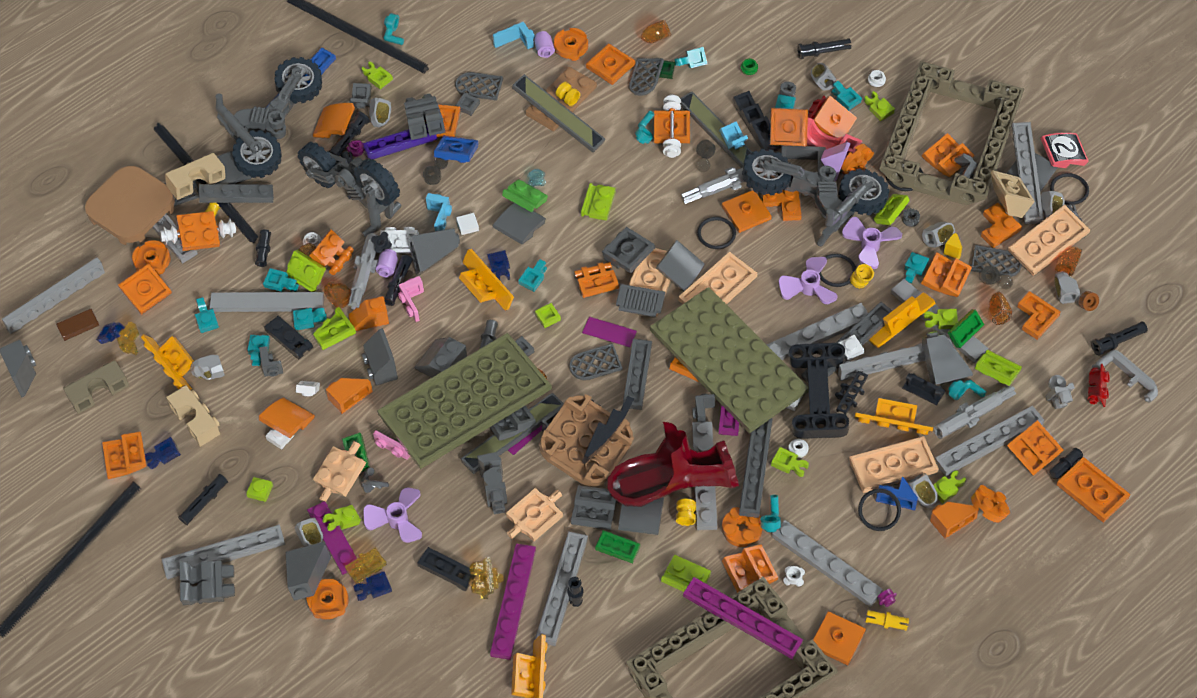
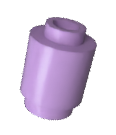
[534,31,555,58]
[376,249,398,277]

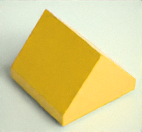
[944,233,962,259]

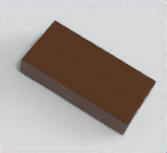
[56,309,99,341]

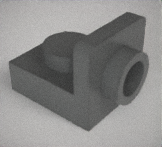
[259,346,283,377]

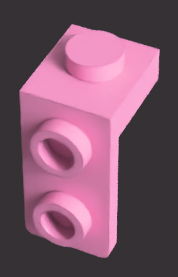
[398,276,424,322]
[373,430,410,460]

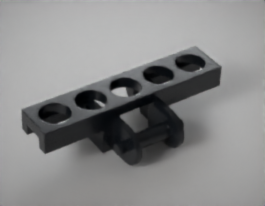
[835,371,868,415]

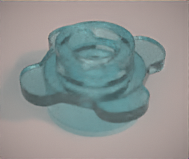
[527,169,546,187]

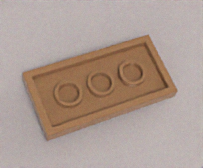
[525,67,597,132]

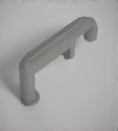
[1092,350,1158,403]

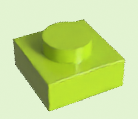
[535,303,561,328]
[246,477,273,502]

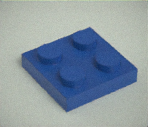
[434,136,478,163]

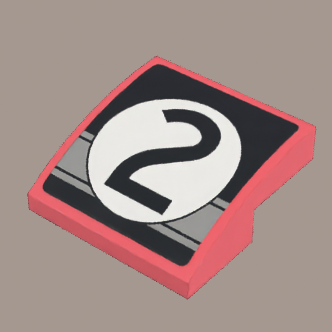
[1040,133,1089,168]

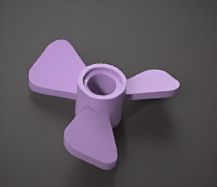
[842,217,902,269]
[779,257,837,304]
[364,488,422,543]

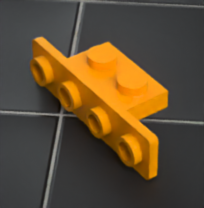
[459,249,514,311]
[868,292,936,348]
[141,334,194,391]
[855,398,933,435]
[511,634,547,698]

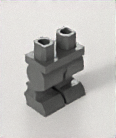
[404,93,445,140]
[477,452,508,514]
[180,561,235,606]

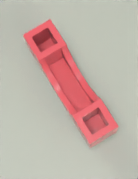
[807,118,862,160]

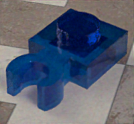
[487,250,510,280]
[96,322,125,344]
[145,437,181,469]
[353,571,392,601]

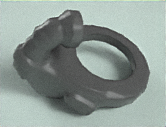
[361,467,389,493]

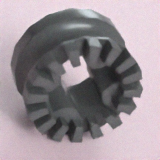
[780,81,796,97]
[903,208,920,227]

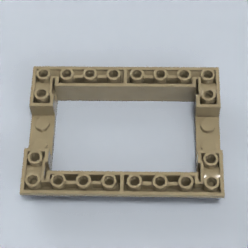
[879,61,1024,205]
[626,577,838,698]

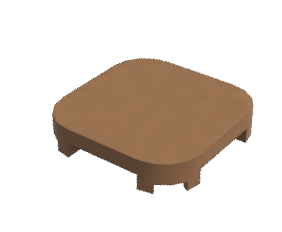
[85,166,175,245]
[539,394,634,487]

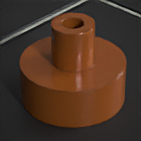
[1079,291,1099,311]

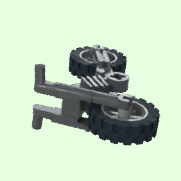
[215,57,322,178]
[297,142,401,238]
[742,149,889,247]

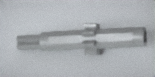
[681,166,761,204]
[348,233,378,309]
[933,386,1016,439]

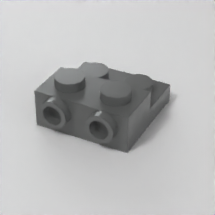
[602,227,655,273]

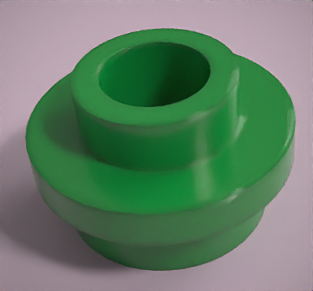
[741,58,758,75]

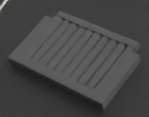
[616,284,666,317]

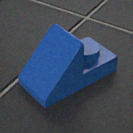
[876,477,918,511]

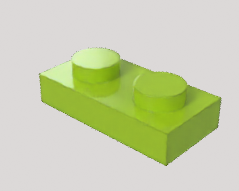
[874,194,910,225]

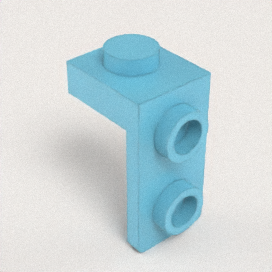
[493,22,535,49]
[426,193,452,232]

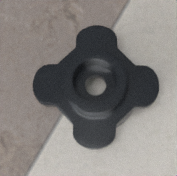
[371,232,392,253]

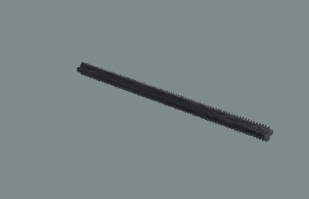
[287,0,429,74]
[154,123,259,243]
[0,481,141,638]

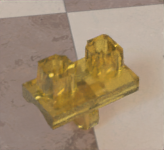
[345,547,387,584]
[470,557,504,599]

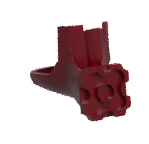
[607,422,739,507]

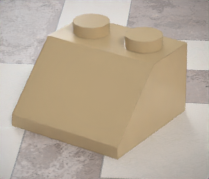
[990,170,1035,218]

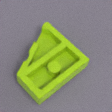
[313,307,356,350]

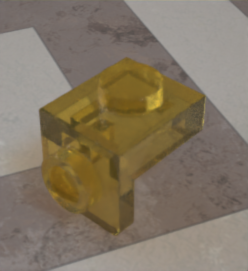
[117,321,139,355]

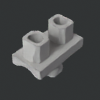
[1046,375,1075,409]

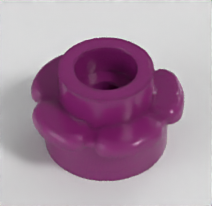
[347,140,364,157]
[877,589,897,607]

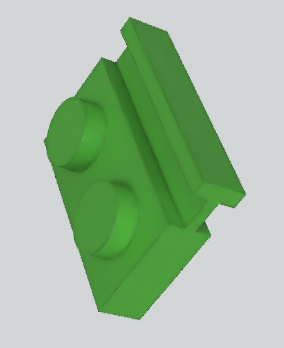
[502,179,548,212]

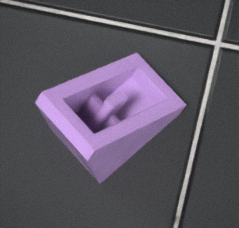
[821,142,851,181]

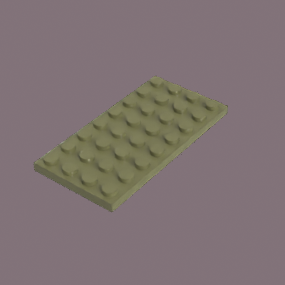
[650,287,809,434]
[377,333,552,470]

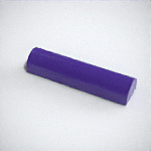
[363,124,437,160]

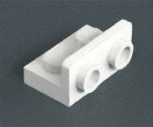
[380,227,419,253]

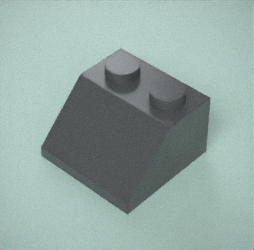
[361,328,398,386]
[414,337,467,378]
[0,340,36,398]

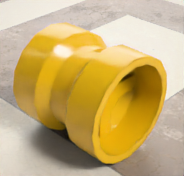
[556,82,581,106]
[850,264,874,289]
[676,499,696,526]

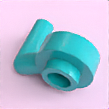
[383,13,404,45]
[635,110,655,144]
[948,380,987,400]
[760,494,781,532]

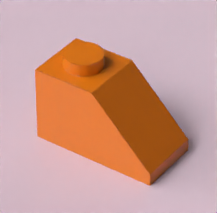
[349,296,389,331]
[326,378,373,414]
[930,502,979,539]

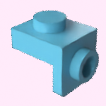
[719,121,748,149]

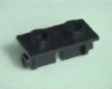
[902,373,946,406]

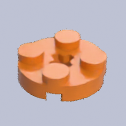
[554,28,589,61]
[841,144,874,175]
[132,240,171,275]
[971,485,1010,523]
[722,507,762,547]
[307,579,349,619]

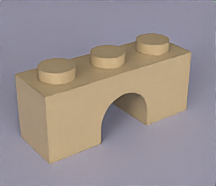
[165,153,225,200]
[166,385,220,447]

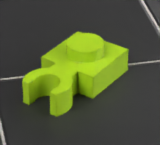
[362,61,393,90]
[864,91,895,122]
[924,309,958,329]
[771,447,809,477]
[929,470,966,504]
[322,505,361,531]

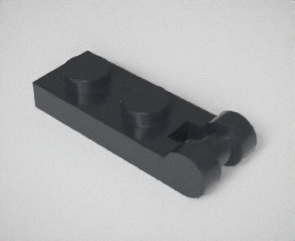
[264,315,314,360]
[417,547,477,591]

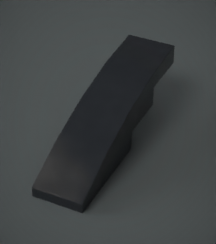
[732,91,782,151]
[581,396,634,464]

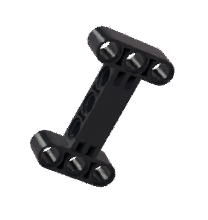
[789,343,849,439]

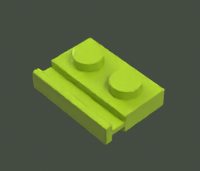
[581,183,616,221]
[287,250,326,292]
[975,350,1022,386]
[661,554,711,592]

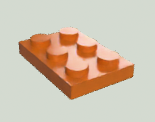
[1057,457,1131,523]

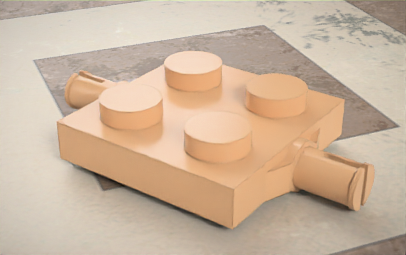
[313,441,366,502]
[506,488,563,541]

